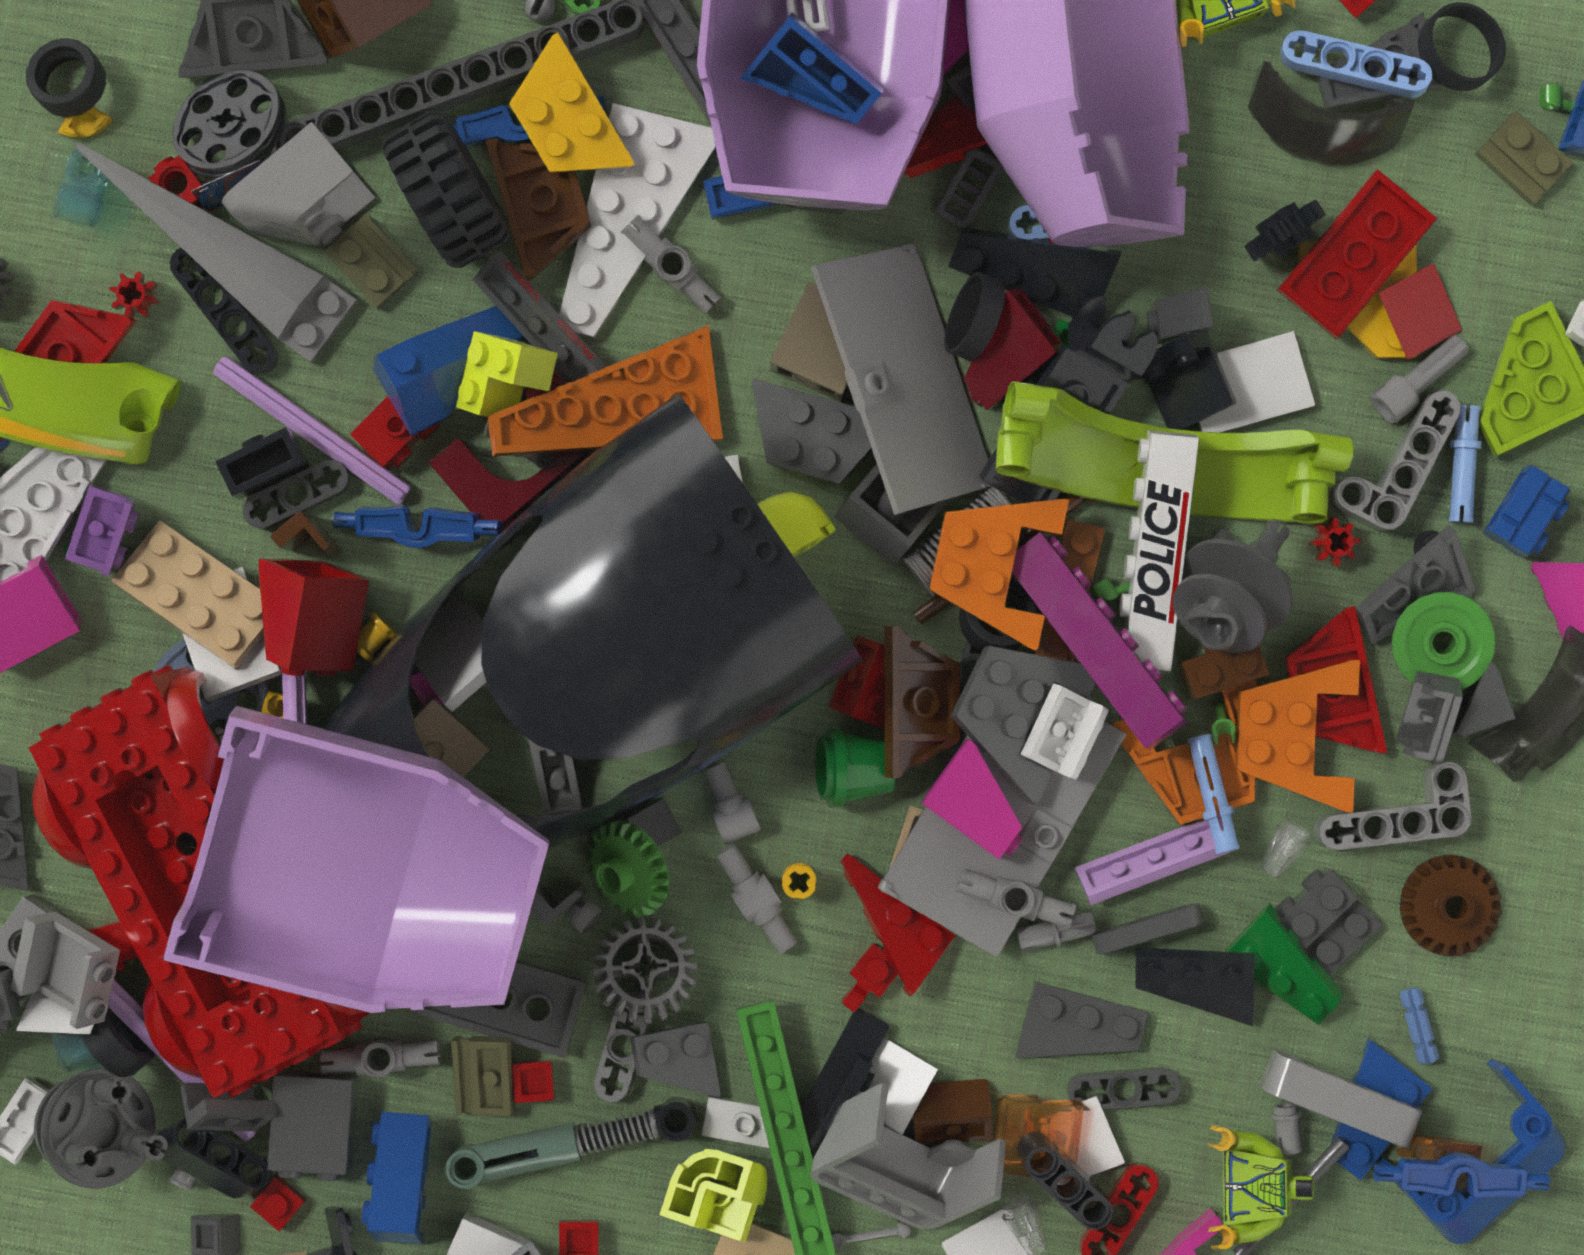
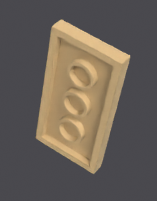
[111,520,264,670]

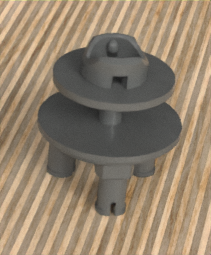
[1173,519,1293,653]
[34,1068,168,1189]

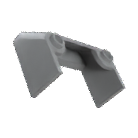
[222,122,376,246]
[811,1082,1006,1229]

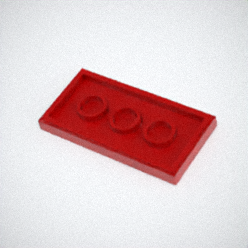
[1276,169,1438,339]

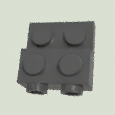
[1275,868,1382,976]

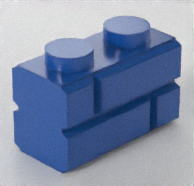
[1482,465,1570,557]

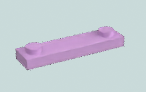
[1075,813,1236,905]

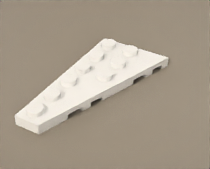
[559,103,716,339]
[0,447,107,582]

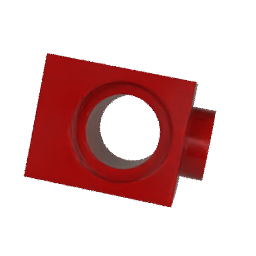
[148,155,204,209]

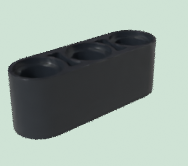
[157,1118,270,1199]
[1017,1131,1113,1230]

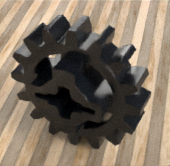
[1244,199,1326,262]

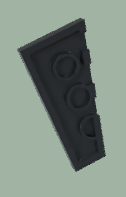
[948,228,1122,317]

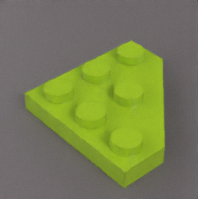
[1479,301,1584,457]

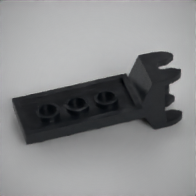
[979,295,1157,503]

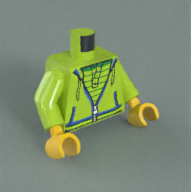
[1176,0,1296,47]
[1207,1125,1315,1250]

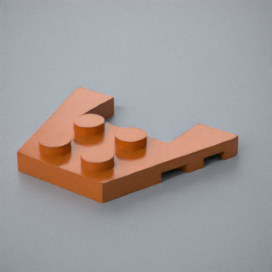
[929,499,1069,651]
[1235,660,1360,813]
[1110,679,1257,825]

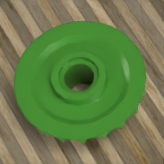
[1392,592,1495,690]
[586,820,669,918]

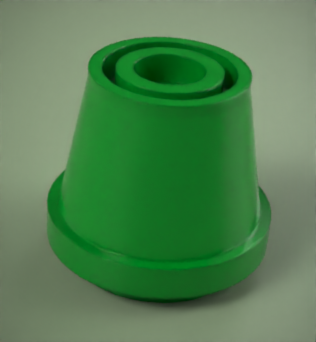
[815,729,895,808]

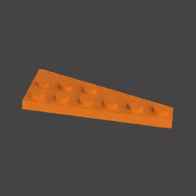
[488,325,723,457]

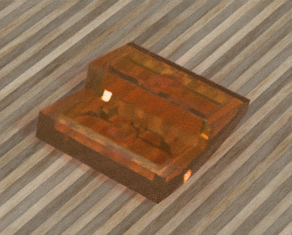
[995,1094,1084,1179]

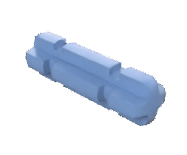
[1400,987,1439,1064]

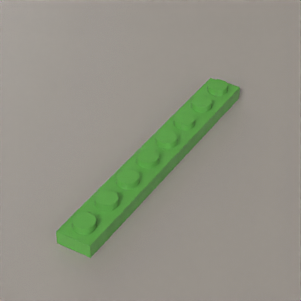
[736,999,836,1255]

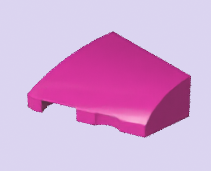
[1531,562,1584,642]

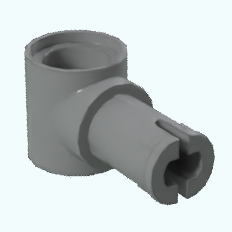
[704,763,762,845]

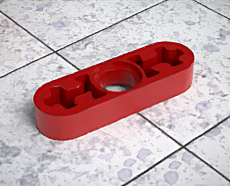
[1079,1163,1158,1255]

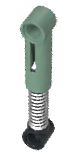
[446,1097,696,1189]

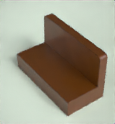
[270,511,342,555]
[913,1079,993,1145]

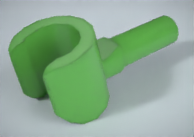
[1539,84,1574,112]
[1091,577,1129,602]
[1212,701,1236,745]

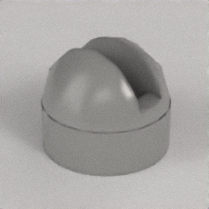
[524,0,556,24]
[569,899,603,934]

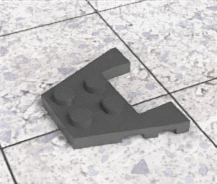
[951,646,1096,805]

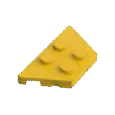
[509,32,635,173]

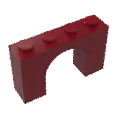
[429,370,597,531]

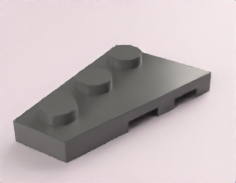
[1317,13,1441,113]
[1355,525,1476,644]
[0,764,30,891]

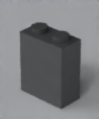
[267,1071,358,1181]

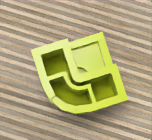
[757,492,836,558]
[659,1149,768,1242]

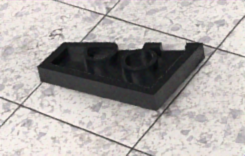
[1135,947,1255,1026]

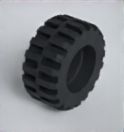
[382,110,511,268]

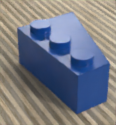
[740,12,883,124]
[362,1112,432,1245]

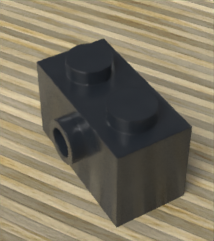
[215,427,310,499]

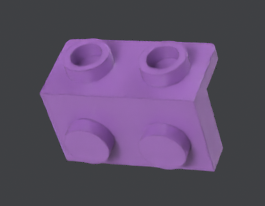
[65,484,140,577]

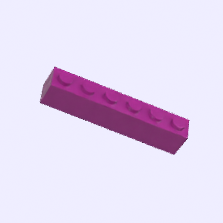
[1012,532,1188,750]

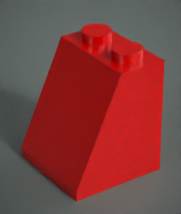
[258,558,369,676]

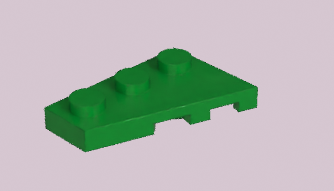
[1225,902,1343,1025]

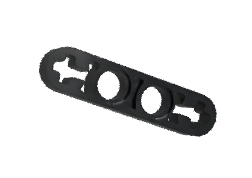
[170,248,278,375]

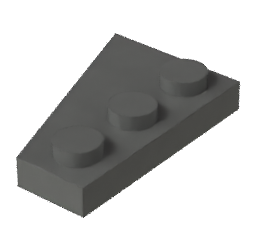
[1015,981,1149,1058]

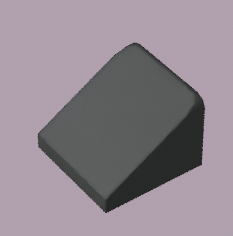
[191,1214,241,1255]

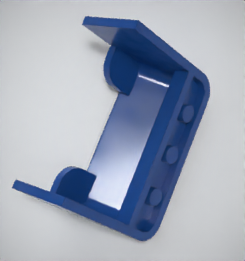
[1377,1059,1566,1244]

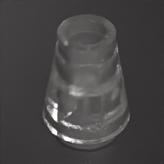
[1260,818,1313,878]
[1002,1194,1048,1255]

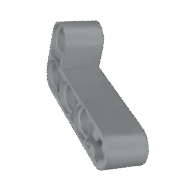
[1330,391,1461,531]
[1313,762,1472,850]
[1259,1049,1422,1148]

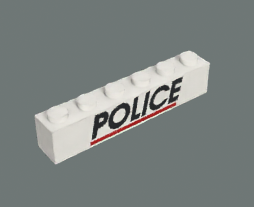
[1120,430,1199,671]

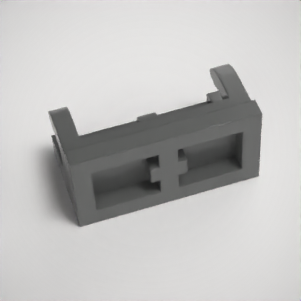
[1396,670,1463,764]

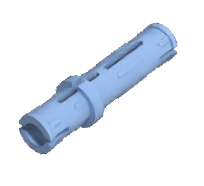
[1448,405,1482,523]
[1187,734,1240,854]

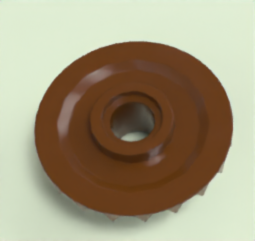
[1399,855,1502,956]

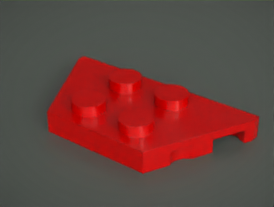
[14,300,137,364]
[1284,606,1387,753]

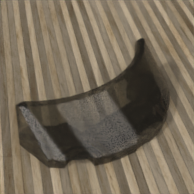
[1248,61,1415,166]
[1467,625,1584,782]

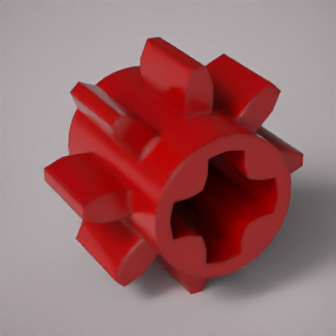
[109,271,160,318]
[1308,518,1361,566]

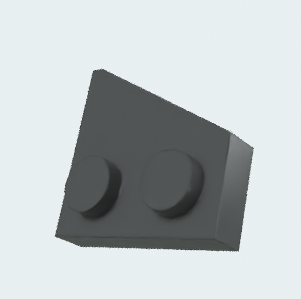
[630,1021,721,1097]

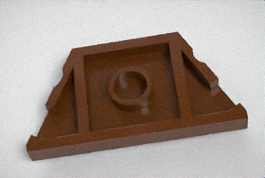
[485,138,592,281]
[884,626,960,778]

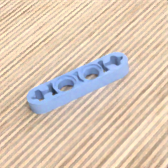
[1280,30,1432,98]

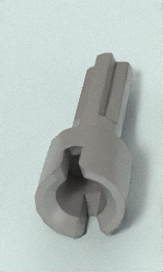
[1370,335,1468,424]

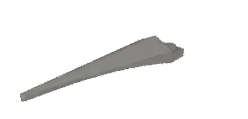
[74,143,358,363]

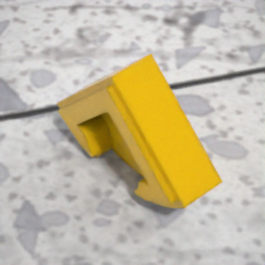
[58,108,113,139]

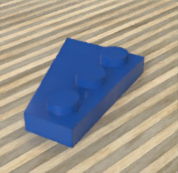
[1330,1039,1432,1181]

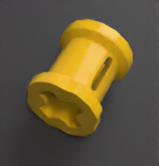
[357,611,397,663]
[782,862,816,899]

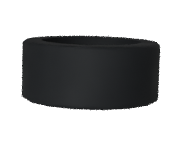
[26,38,106,118]
[958,579,1037,652]
[82,1007,155,1077]

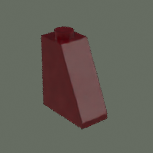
[963,288,1065,410]

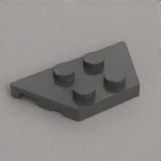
[178,0,329,78]
[752,379,872,484]

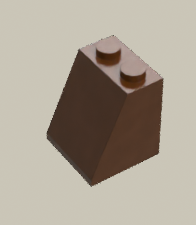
[297,0,433,59]

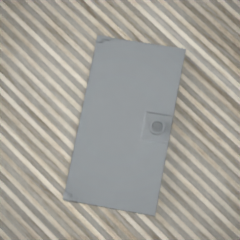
[811,243,991,515]
[877,691,1126,957]

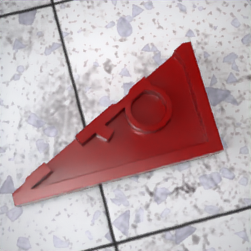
[904,96,991,179]
[840,853,955,997]

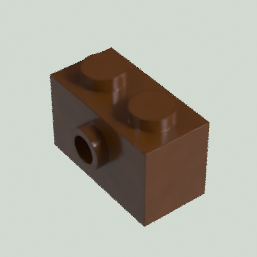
[1177,645,1269,699]

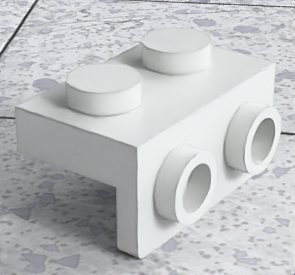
[1020,683,1109,780]

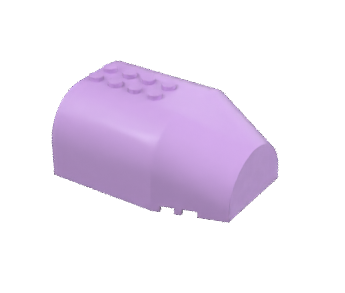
[697,0,950,210]
[963,0,1189,247]
[163,706,549,1013]

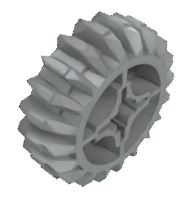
[592,917,698,1024]

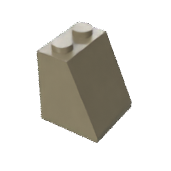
[770,281,848,402]

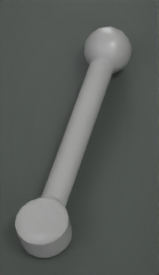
[831,1222,911,1249]

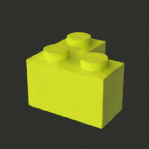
[456,331,558,417]

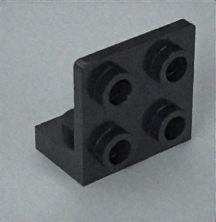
[1128,332,1236,430]

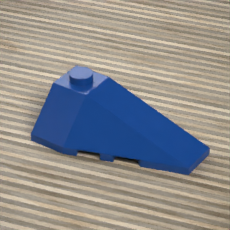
[373,306,525,436]

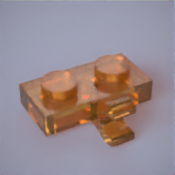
[1396,1128,1482,1160]

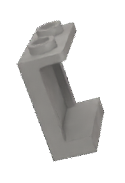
[10,911,120,1029]

